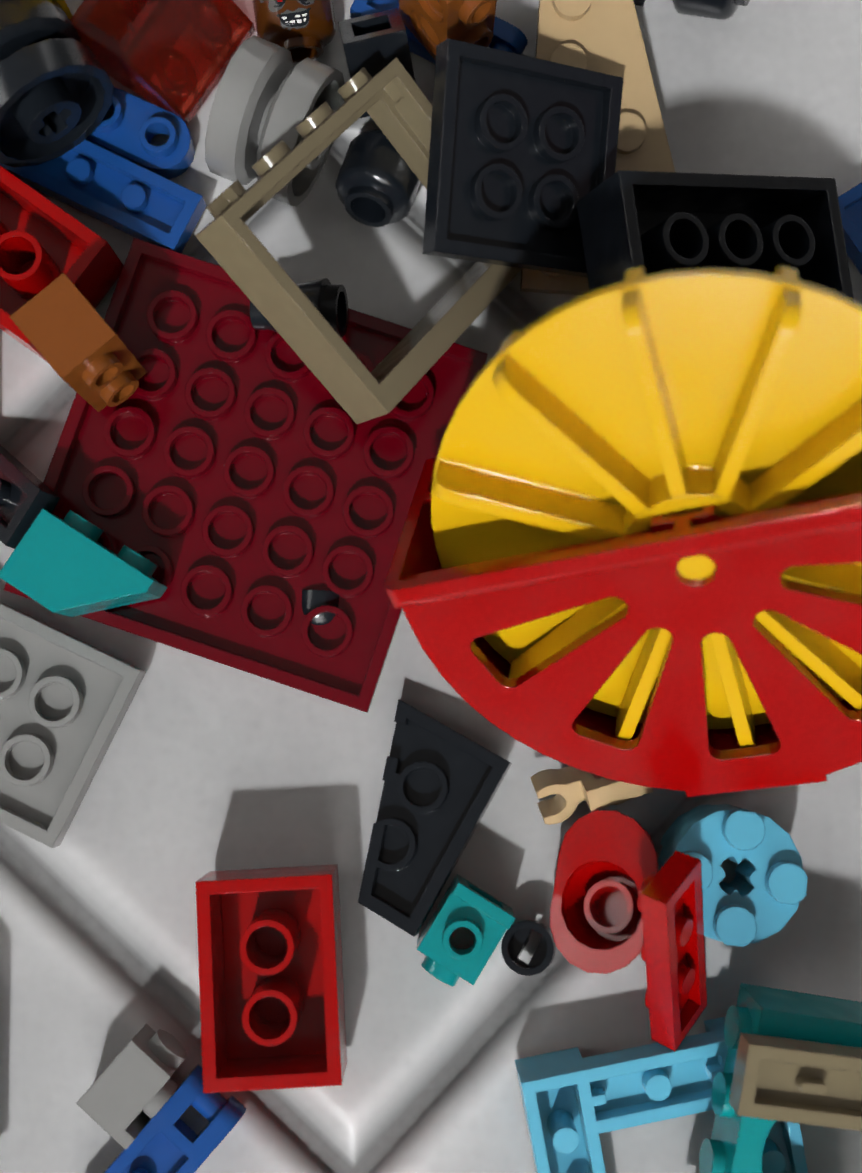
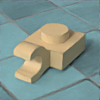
[531,766,653,825]

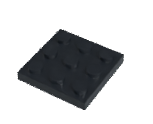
[423,38,623,278]

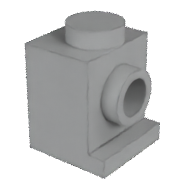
[76,1024,187,1150]

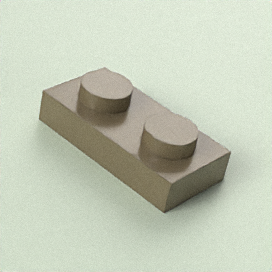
[729,1032,862,1131]

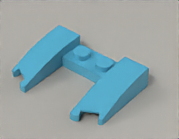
[515,1016,808,1173]

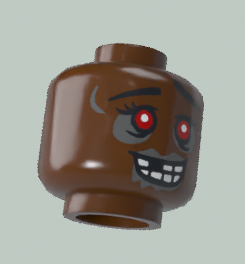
[253,0,336,63]

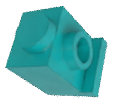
[417,874,515,986]

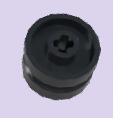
[0,0,114,168]

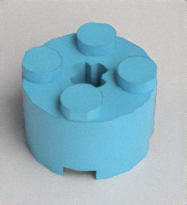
[658,804,808,947]

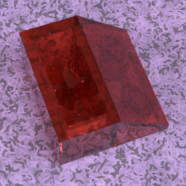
[70,0,255,126]

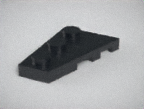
[358,699,512,936]

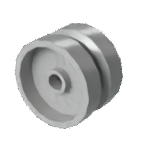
[205,35,344,206]

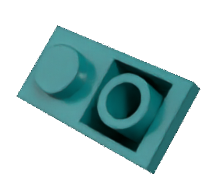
[0,509,168,617]

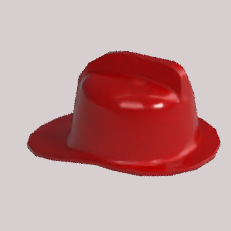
[549,810,658,974]

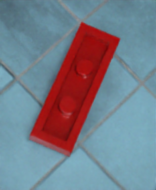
[637,850,707,1051]

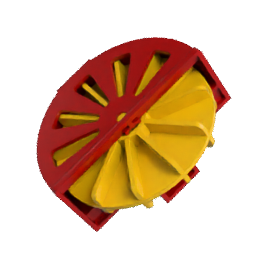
[384,265,862,797]

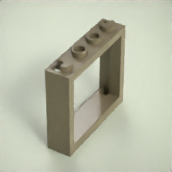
[195,57,523,424]

